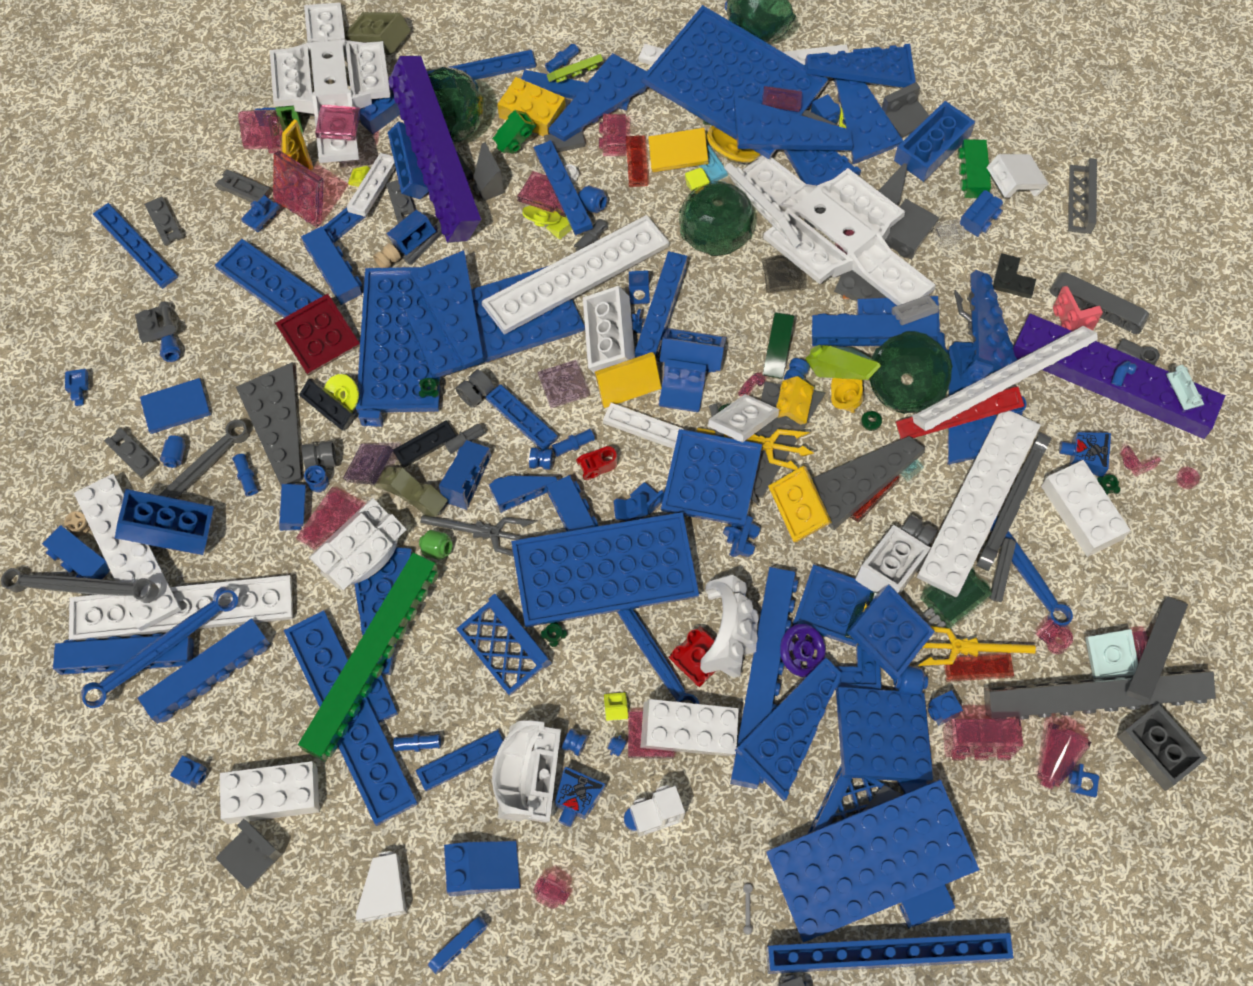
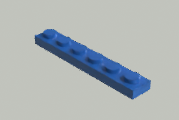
[533,140,593,235]

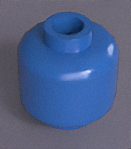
[578,185,607,213]
[893,666,928,696]

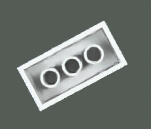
[583,286,635,374]
[1041,460,1131,557]
[640,699,739,756]
[220,761,319,824]

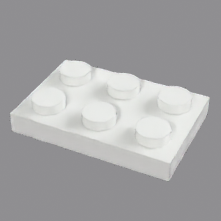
[708,394,779,442]

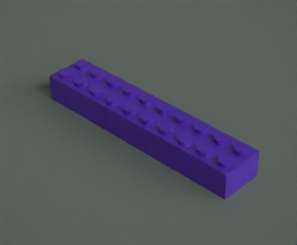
[388,56,481,243]
[1013,313,1226,439]

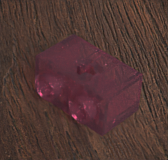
[599,114,626,156]

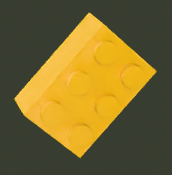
[497,77,566,137]

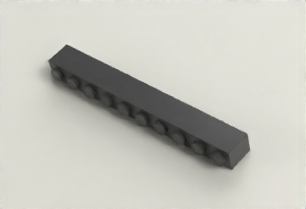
[984,668,1216,722]

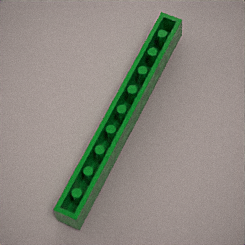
[298,553,439,762]

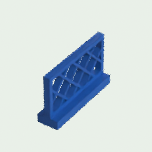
[456,594,552,696]
[807,764,892,834]

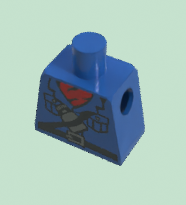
[1059,432,1111,477]
[555,767,606,827]

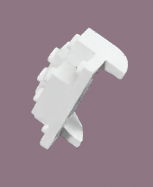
[308,498,406,590]
[700,575,759,678]
[492,721,561,823]

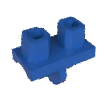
[241,195,280,232]
[723,515,760,557]

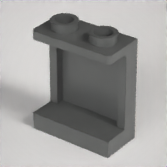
[885,199,939,260]

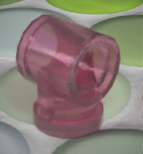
[1036,619,1073,655]

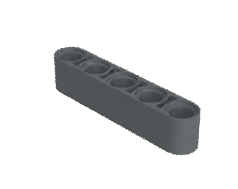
[1050,272,1149,334]

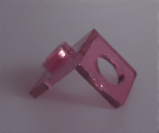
[1120,445,1161,477]

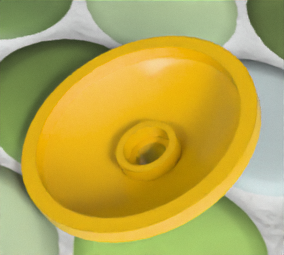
[707,126,760,163]

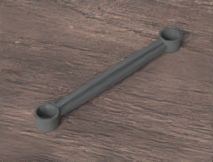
[158,419,249,499]
[976,432,1052,571]
[1,568,159,603]

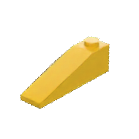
[280,119,313,195]

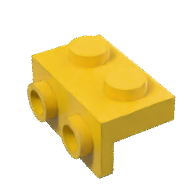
[776,376,814,425]

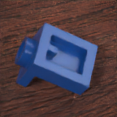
[614,494,648,522]
[170,755,207,789]

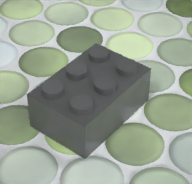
[1117,704,1207,791]

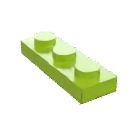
[547,54,603,83]

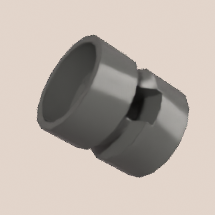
[455,369,494,408]
[302,440,337,470]
[901,514,938,546]

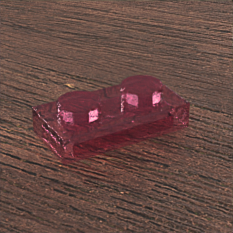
[762,86,802,111]

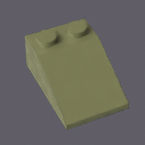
[344,12,411,55]

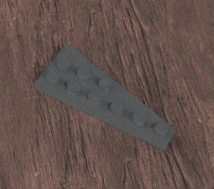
[236,362,302,487]
[753,382,825,498]
[811,436,925,530]

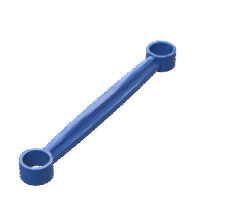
[990,516,1073,629]
[81,587,238,708]
[617,609,699,704]

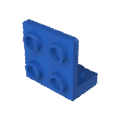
[659,359,706,412]

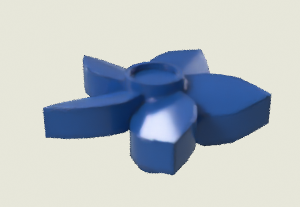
[632,309,645,334]

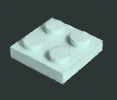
[1085,629,1138,678]

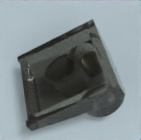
[761,254,806,293]

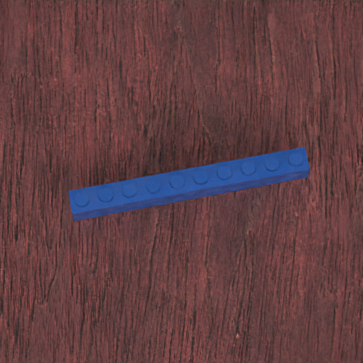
[730,567,798,789]
[766,933,1014,974]

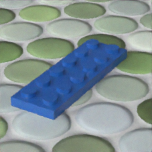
[215,239,322,318]

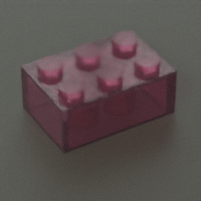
[943,719,1023,761]

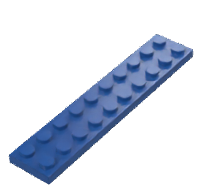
[283,610,418,826]

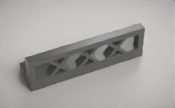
[1068,158,1097,234]

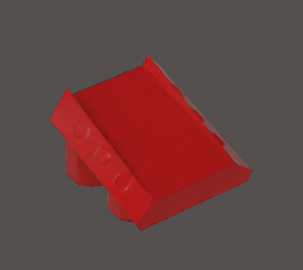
[668,625,716,688]

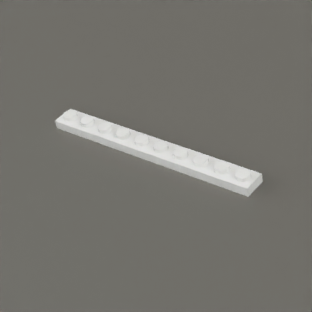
[912,326,1098,431]

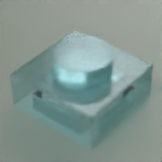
[900,460,924,482]

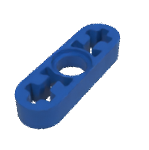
[428,916,488,975]

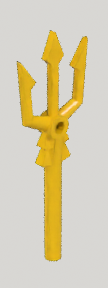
[696,428,814,470]
[918,626,1036,666]

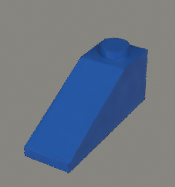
[489,476,557,513]

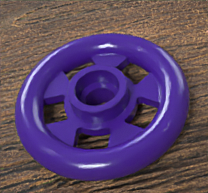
[780,624,826,677]

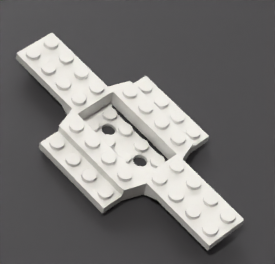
[270,2,390,163]
[742,155,936,310]

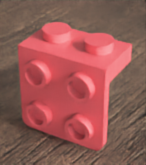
[1053,286,1103,331]

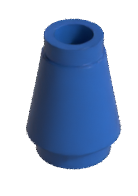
[160,334,181,362]

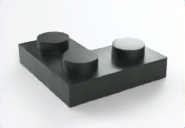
[993,253,1036,299]

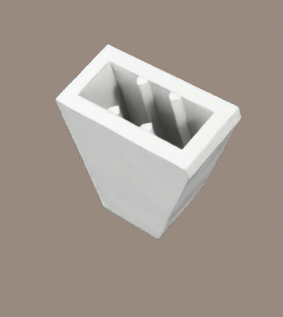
[356,851,407,923]

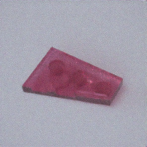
[296,487,364,550]

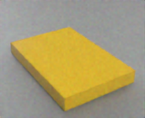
[648,128,709,172]
[594,352,661,408]
[768,466,832,542]

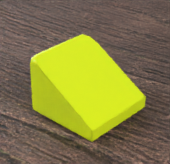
[348,166,370,187]
[685,168,711,194]
[546,215,572,240]
[604,692,628,721]

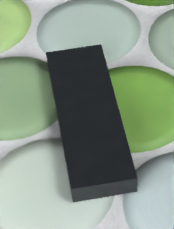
[299,378,356,431]
[392,420,457,468]

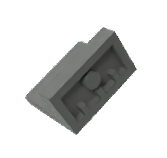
[882,82,930,138]
[216,819,282,889]

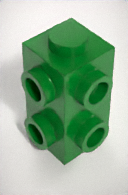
[492,110,536,154]

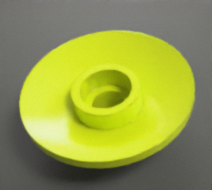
[522,205,561,227]
[324,374,359,411]

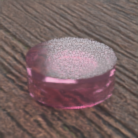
[1176,467,1200,489]

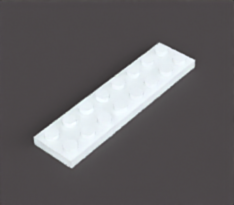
[74,474,181,631]

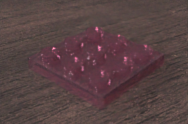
[273,151,324,228]

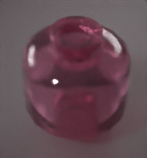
[533,873,569,909]

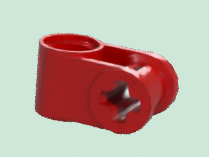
[576,446,618,480]

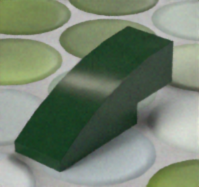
[762,312,795,379]

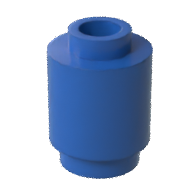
[160,435,186,468]

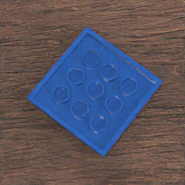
[661,429,762,527]
[836,687,933,783]

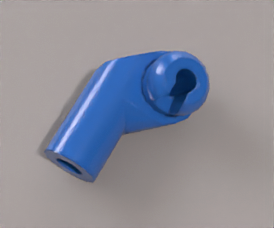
[1111,361,1137,387]

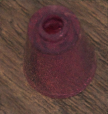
[1037,723,1092,790]

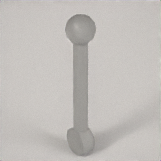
[743,884,753,935]

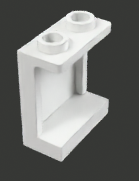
[987,154,1048,197]

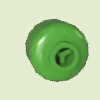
[419,530,453,560]

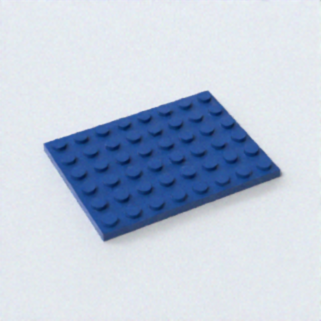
[641,5,828,159]

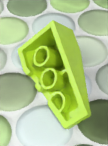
[805,345,881,380]

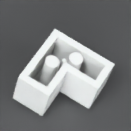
[630,785,685,837]

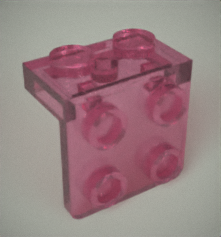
[238,110,282,153]

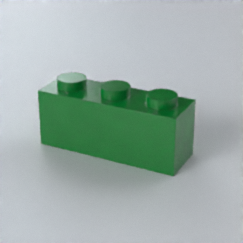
[957,139,991,198]

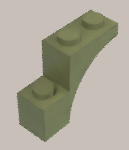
[371,466,447,517]

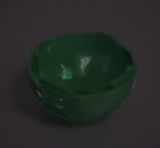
[727,0,797,42]
[428,67,485,143]
[679,181,755,256]
[869,331,953,414]

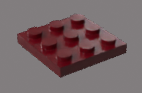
[275,293,360,376]

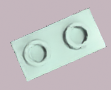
[1167,365,1204,410]

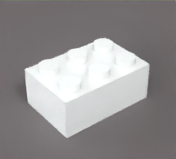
[855,525,931,595]

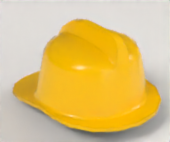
[831,378,864,413]

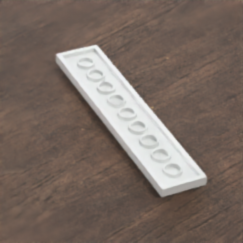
[482,215,669,334]
[916,411,1041,597]
[69,575,293,641]

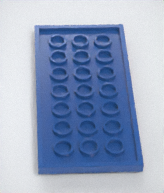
[405,266,585,379]
[356,267,441,413]
[511,512,699,627]
[766,780,980,943]

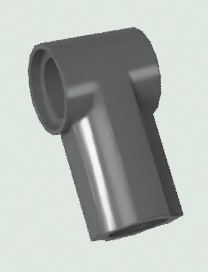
[1117,338,1160,366]

